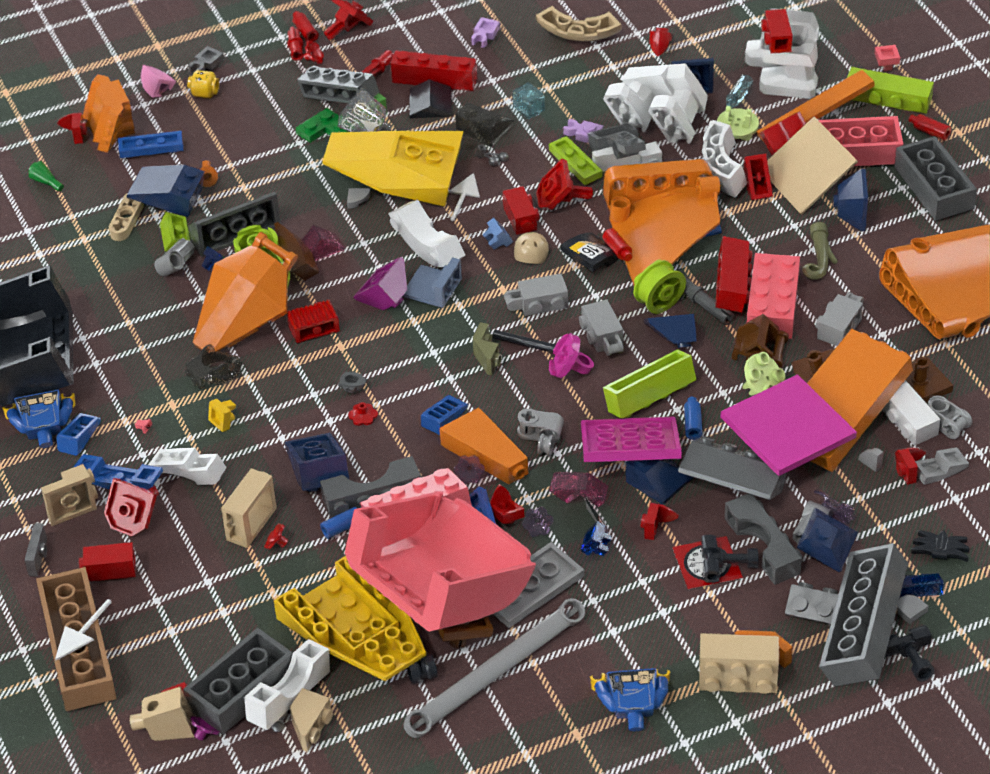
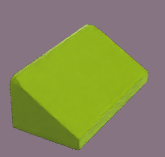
[160,212,190,252]

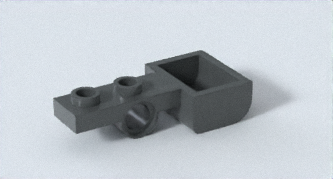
[587,123,646,159]

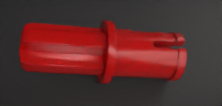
[287,27,304,61]
[362,50,394,77]

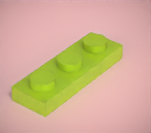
[549,136,603,185]

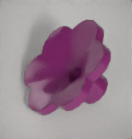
[190,716,220,741]

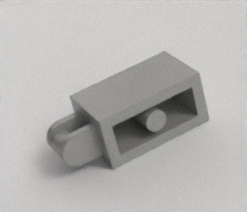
[504,273,568,316]
[815,292,864,346]
[579,299,624,356]

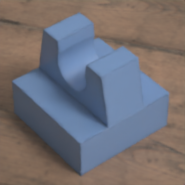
[483,218,513,249]

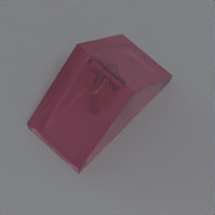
[302,225,345,260]

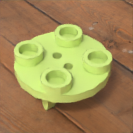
[717,106,759,141]
[742,352,785,396]

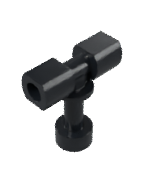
[701,535,758,583]
[885,625,935,681]

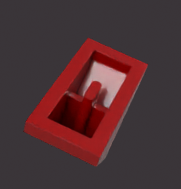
[744,154,773,200]

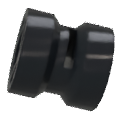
[406,653,438,685]

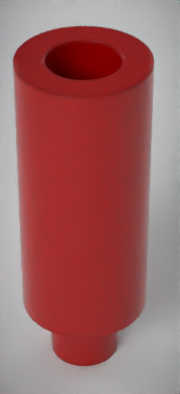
[293,11,319,42]
[908,114,951,141]
[602,228,633,261]

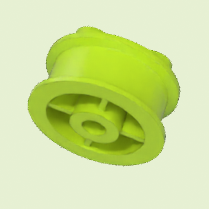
[633,259,686,314]

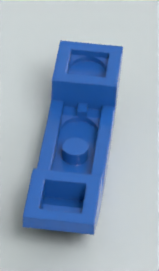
[73,454,163,490]

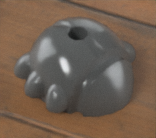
[338,372,366,393]

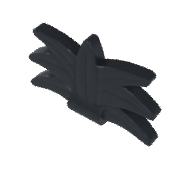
[911,530,970,562]

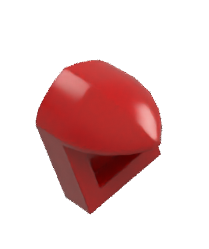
[649,27,673,57]
[57,113,87,144]
[895,447,926,485]
[490,485,525,524]
[641,502,679,540]

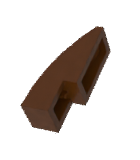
[274,222,319,281]

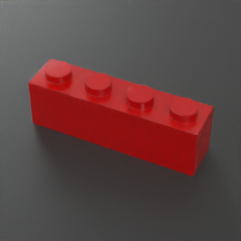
[391,50,477,91]
[715,236,752,312]

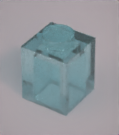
[512,82,545,119]

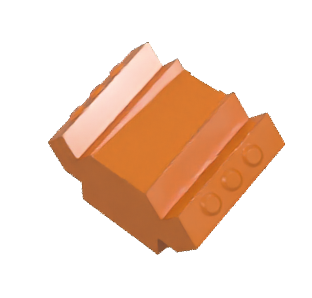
[83,74,135,153]

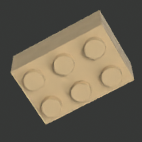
[699,634,779,694]

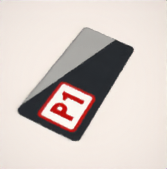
[585,497,609,539]

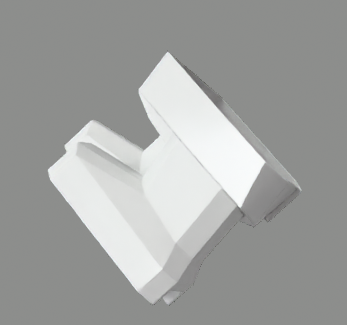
[745,8,819,99]
[603,64,708,144]

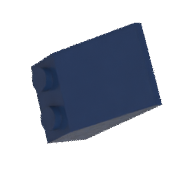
[127,165,205,217]
[284,433,349,492]

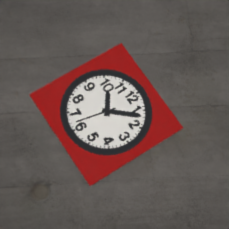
[672,536,743,589]

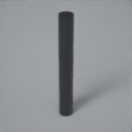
[492,330,556,353]

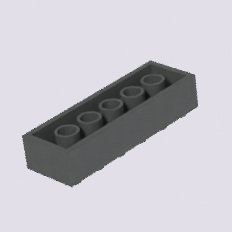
[819,543,908,686]

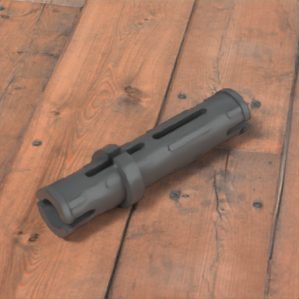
[683,277,734,325]

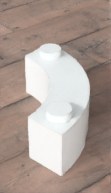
[702,120,747,198]
[388,200,465,267]

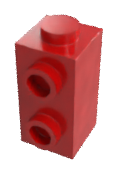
[761,9,793,54]
[502,186,540,235]
[79,542,136,582]

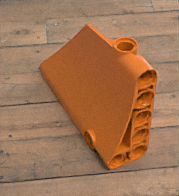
[603,159,720,286]
[879,224,990,339]

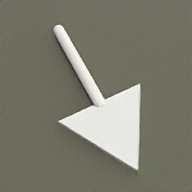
[449,173,480,221]
[55,599,111,661]

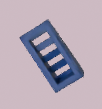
[421,395,468,435]
[56,413,101,456]

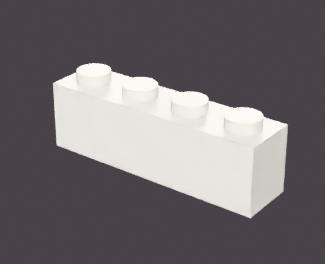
[883,380,941,446]

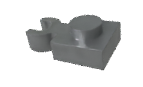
[188,46,224,73]

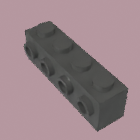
[297,66,379,106]

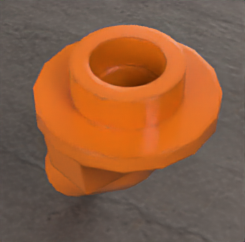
[199,160,218,187]

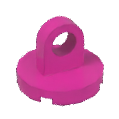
[549,333,594,378]

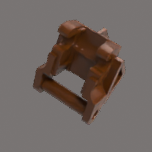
[732,314,788,368]

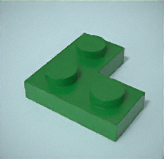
[296,108,356,143]

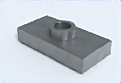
[25,523,47,577]

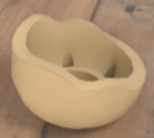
[514,232,549,264]

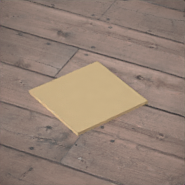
[767,117,858,215]

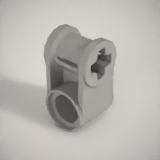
[928,396,972,439]
[517,409,564,443]

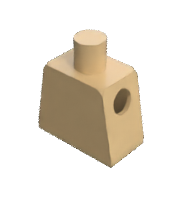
[130,687,195,741]

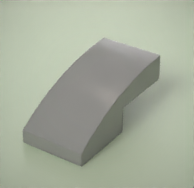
[915,447,969,484]

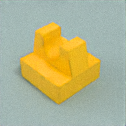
[208,399,236,432]

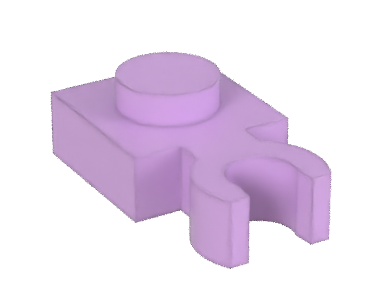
[471,17,500,48]
[563,119,603,143]

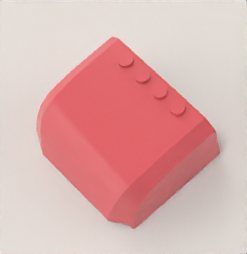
[345,491,536,632]

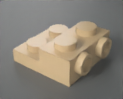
[41,464,98,526]

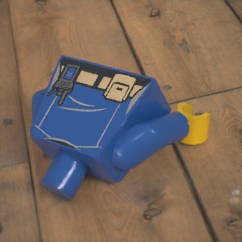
[2,390,76,448]
[590,668,670,731]

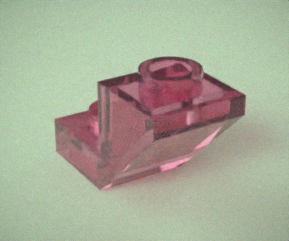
[549,472,608,507]

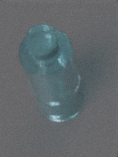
[726,74,753,108]

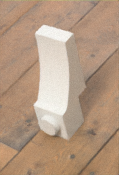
[592,142,662,172]
[149,448,227,485]

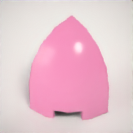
[141,65,176,97]

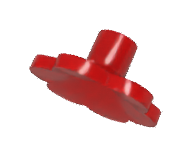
[303,40,324,64]
[348,402,378,426]
[264,523,288,550]

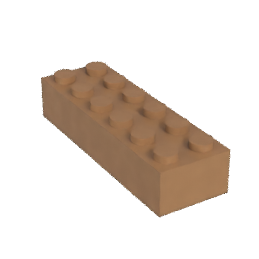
[36,567,117,711]

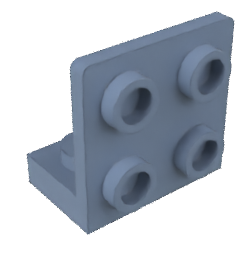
[403,257,462,308]

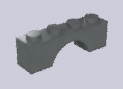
[320,456,421,517]
[725,493,803,585]

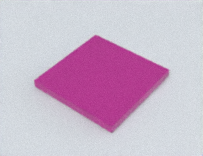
[720,374,857,476]
[581,417,682,462]

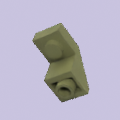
[472,322,502,375]

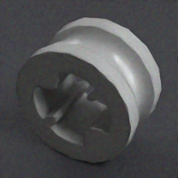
[537,434,555,457]

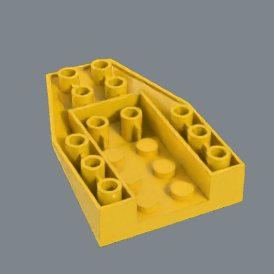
[322,131,463,207]
[274,556,426,681]

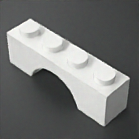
[245,639,330,730]

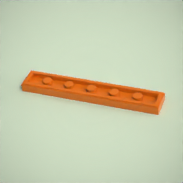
[757,70,875,143]

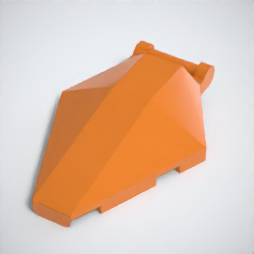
[193,232,298,357]

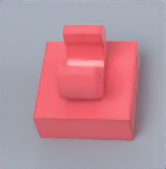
[875,45,900,71]

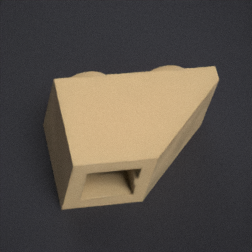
[290,688,333,752]

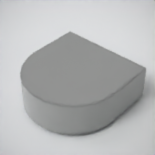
[897,595,928,624]

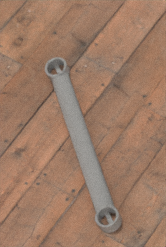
[404,598,585,738]

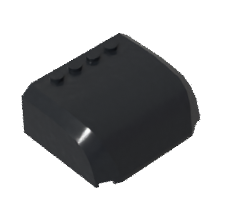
[0,265,74,406]

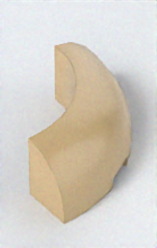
[536,6,621,41]

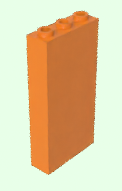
[807,329,913,472]

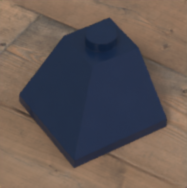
[669,58,714,94]
[833,169,868,231]
[644,314,697,348]
[626,459,694,505]
[797,508,858,573]

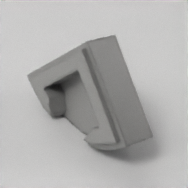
[347,188,371,209]
[858,448,883,472]

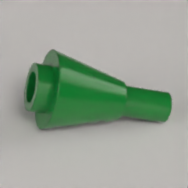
[28,161,64,192]

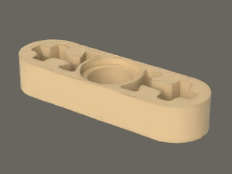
[109,194,144,241]

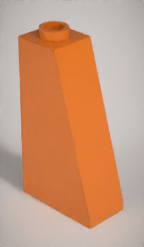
[440,408,528,484]

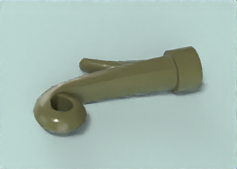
[802,222,838,280]

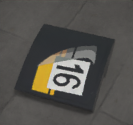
[561,232,619,272]

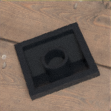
[409,80,452,118]

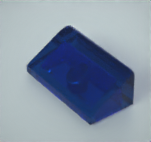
[899,573,944,598]

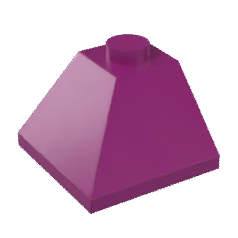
[354,257,407,310]

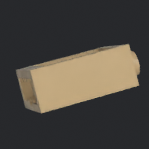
[221,468,277,548]

